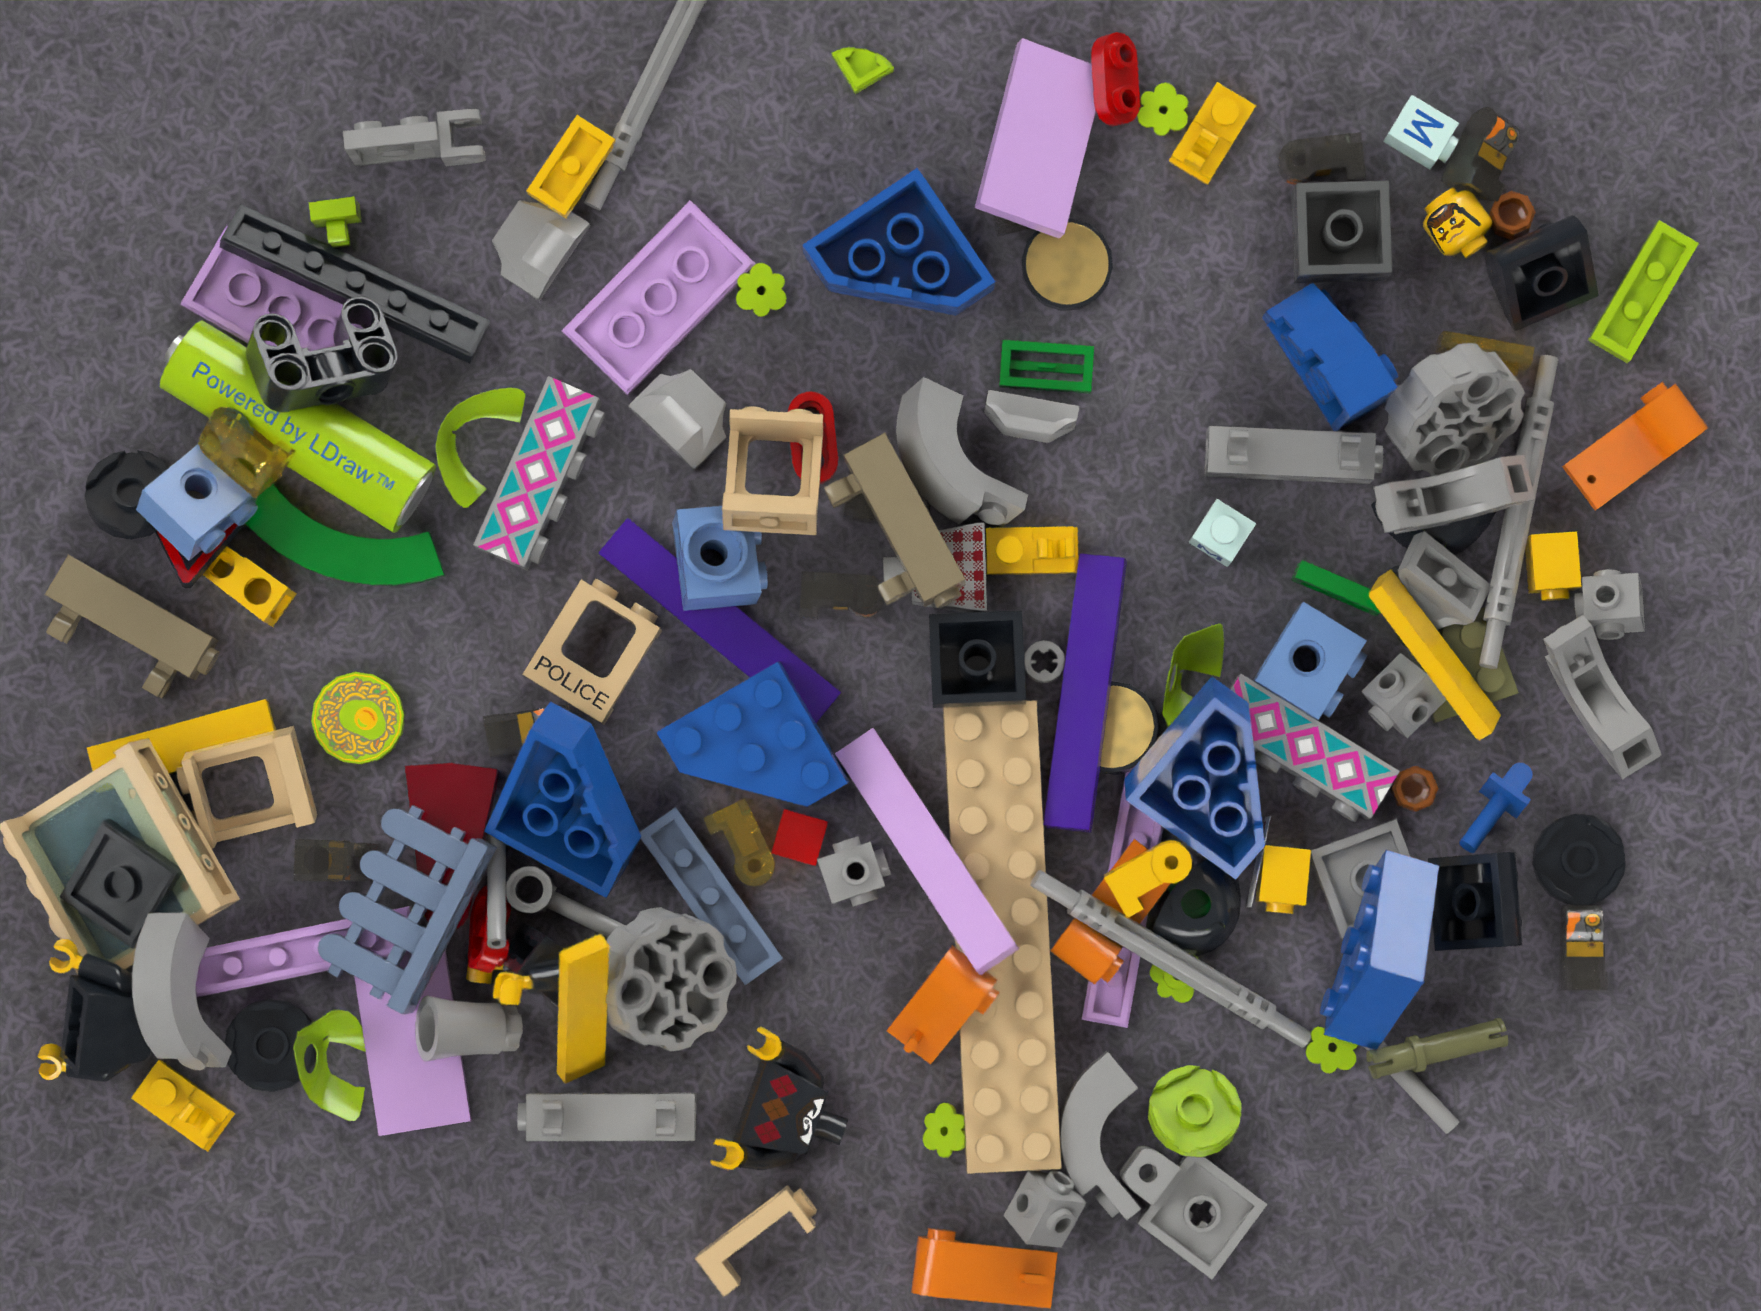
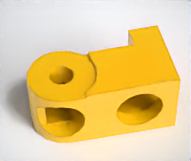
[203,546,297,627]
[1104,840,1192,918]

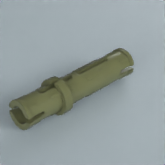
[1366,1017,1508,1079]

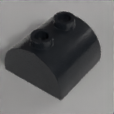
[1485,215,1599,331]
[929,610,1026,708]
[1428,852,1523,951]

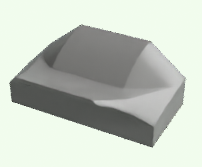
[492,200,590,301]
[628,369,727,471]
[984,390,1079,443]
[1398,531,1490,630]

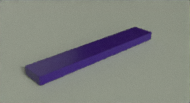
[598,518,841,723]
[1043,553,1127,833]

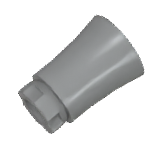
[415,996,523,1061]

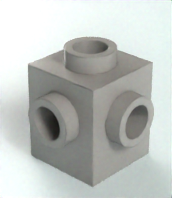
[1575,569,1645,640]
[1361,653,1447,738]
[817,836,891,907]
[1004,1171,1086,1248]

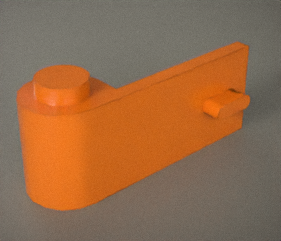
[1562,382,1709,511]
[1050,838,1171,985]
[886,945,1000,1065]
[911,1228,1058,1308]

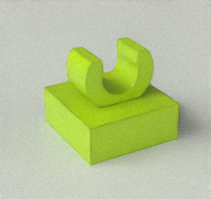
[309,196,362,248]

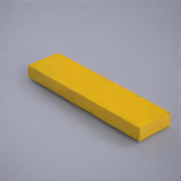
[1368,569,1501,741]
[87,699,276,793]
[557,934,609,1084]

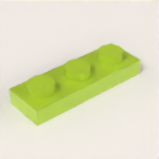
[1588,220,1699,363]

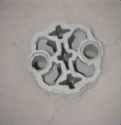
[1384,343,1525,476]
[606,907,736,1051]

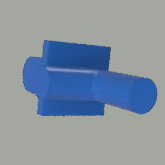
[1459,763,1532,853]

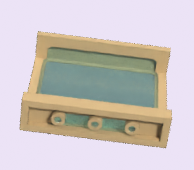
[0,738,240,974]

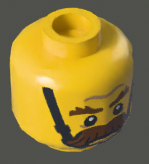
[1423,187,1492,258]

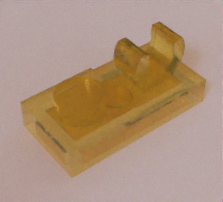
[1435,331,1535,376]

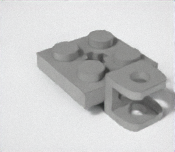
[343,109,486,166]
[1119,1145,1267,1279]

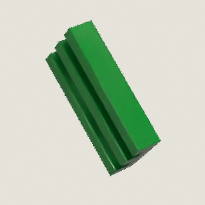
[999,340,1094,394]
[1291,560,1381,616]

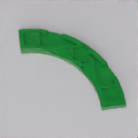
[230,447,445,586]

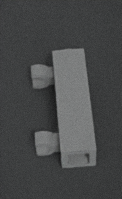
[1204,426,1383,484]
[517,1093,696,1141]

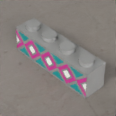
[473,376,605,571]
[1230,674,1400,822]

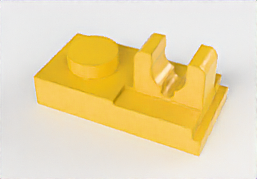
[1168,82,1256,185]
[526,115,616,219]
[986,526,1078,575]
[131,1060,236,1152]

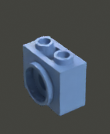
[136,435,262,561]
[672,506,768,611]
[1253,602,1368,720]

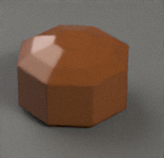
[1489,191,1536,240]
[1390,766,1439,812]

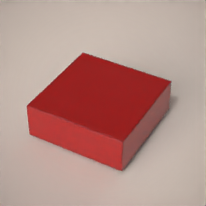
[771,809,828,866]

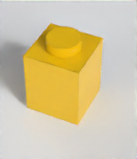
[1525,532,1581,601]
[1255,845,1311,914]

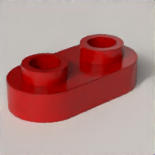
[1091,32,1140,126]
[788,391,838,484]
[468,886,511,973]

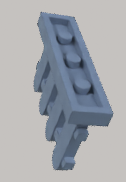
[318,805,497,1014]

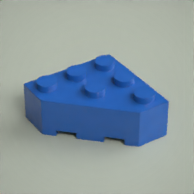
[802,168,996,316]
[1262,283,1398,432]
[657,662,850,807]
[1125,676,1265,879]
[484,701,641,898]
[1320,850,1439,1050]

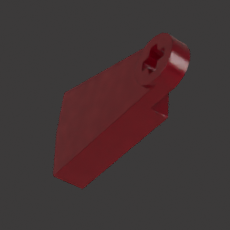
[405,763,500,930]

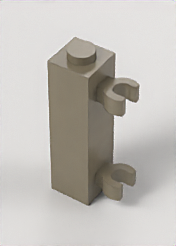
[824,433,965,608]
[45,555,220,699]

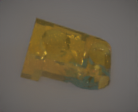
[198,407,295,498]
[703,798,775,886]

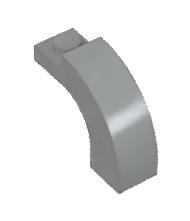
[896,377,1028,527]
[1373,455,1535,534]
[1543,615,1662,779]
[132,913,232,1070]
[1059,1051,1141,1220]

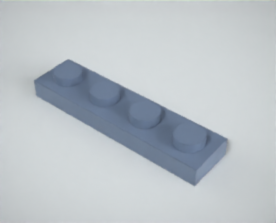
[640,807,783,985]

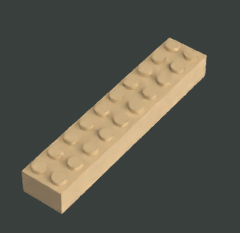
[943,701,1061,1174]

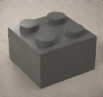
[1291,181,1392,283]

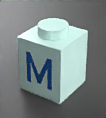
[1383,95,1460,169]
[1188,499,1256,567]

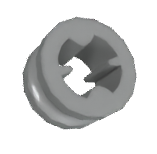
[1024,640,1065,683]

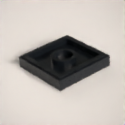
[60,819,182,949]

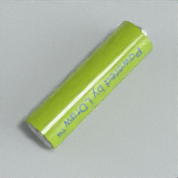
[159,320,437,533]

